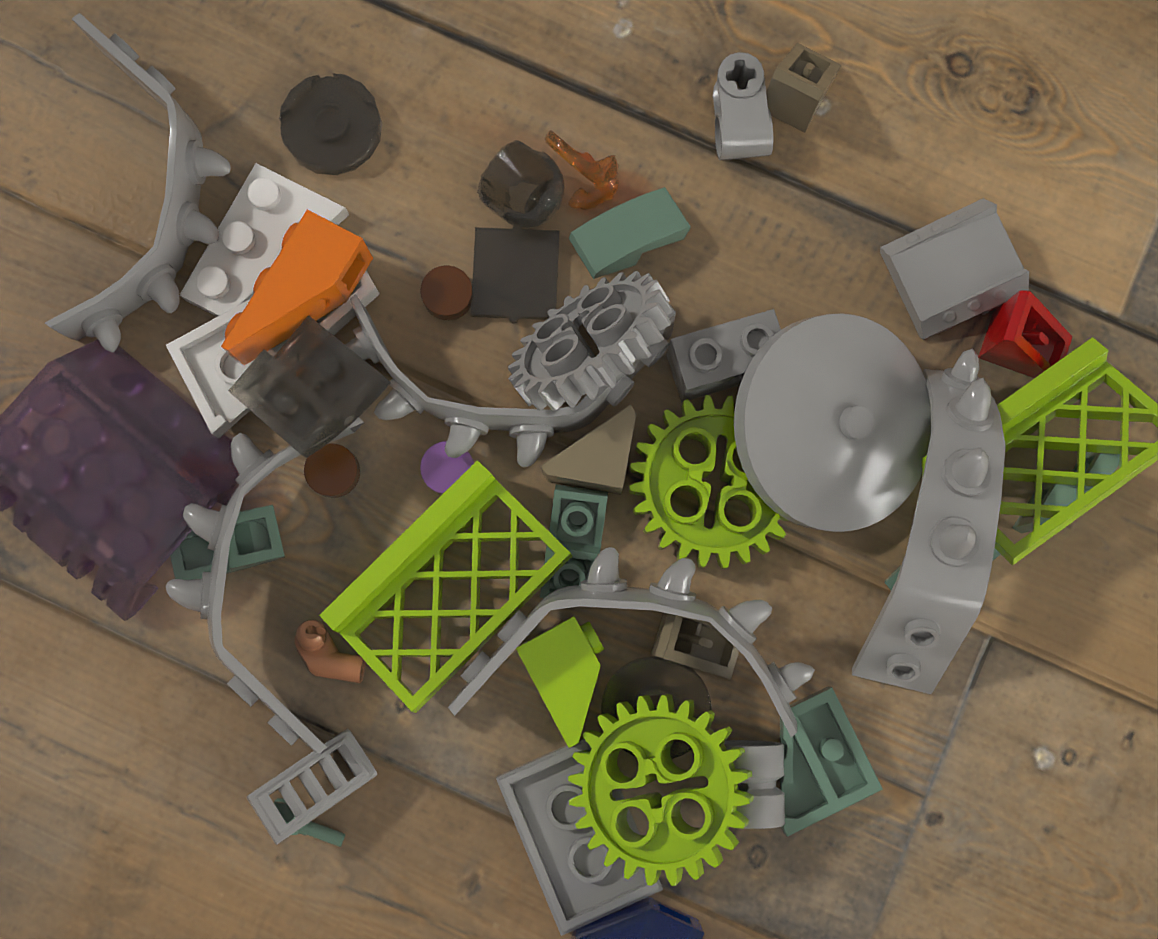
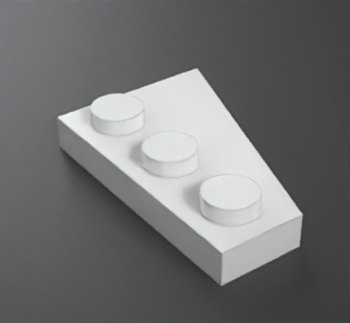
[180,163,349,317]

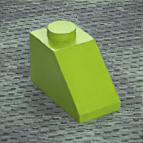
[516,616,605,748]

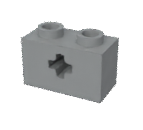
[666,309,781,403]

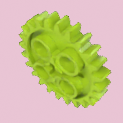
[629,395,789,569]
[568,694,754,886]

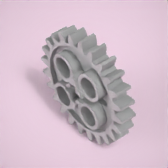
[508,271,673,411]

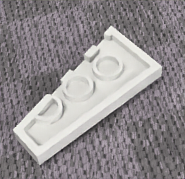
[166,271,379,438]

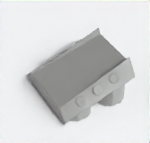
[880,198,1029,339]

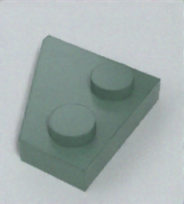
[780,687,883,837]

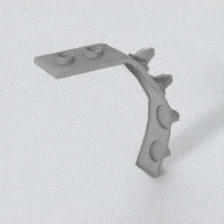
[45,13,231,352]
[337,294,676,467]
[852,349,1006,694]
[166,399,364,754]
[448,547,815,738]

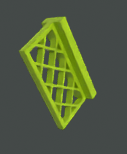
[922,337,1158,566]
[319,460,573,713]

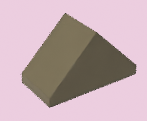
[766,43,841,133]
[541,405,636,495]
[650,612,739,680]

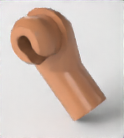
[294,620,366,683]

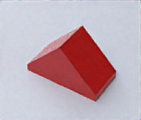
[978,290,1073,378]

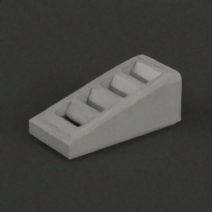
[246,729,377,845]

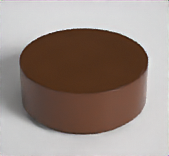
[420,265,474,320]
[304,443,360,498]

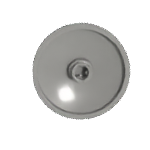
[734,313,931,532]

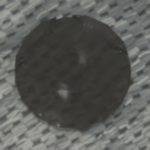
[279,73,382,175]

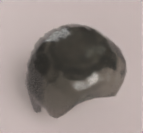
[477,140,565,228]

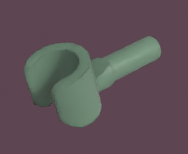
[274,798,345,847]

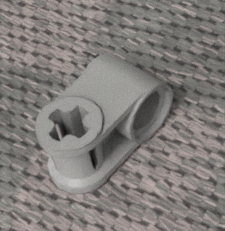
[712,52,773,161]

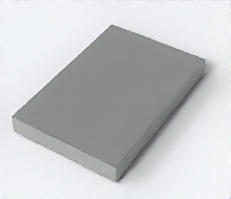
[496,738,663,936]

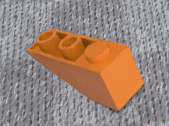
[221,209,373,366]

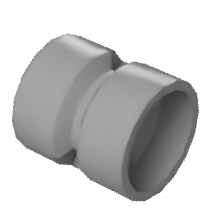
[724,740,785,829]

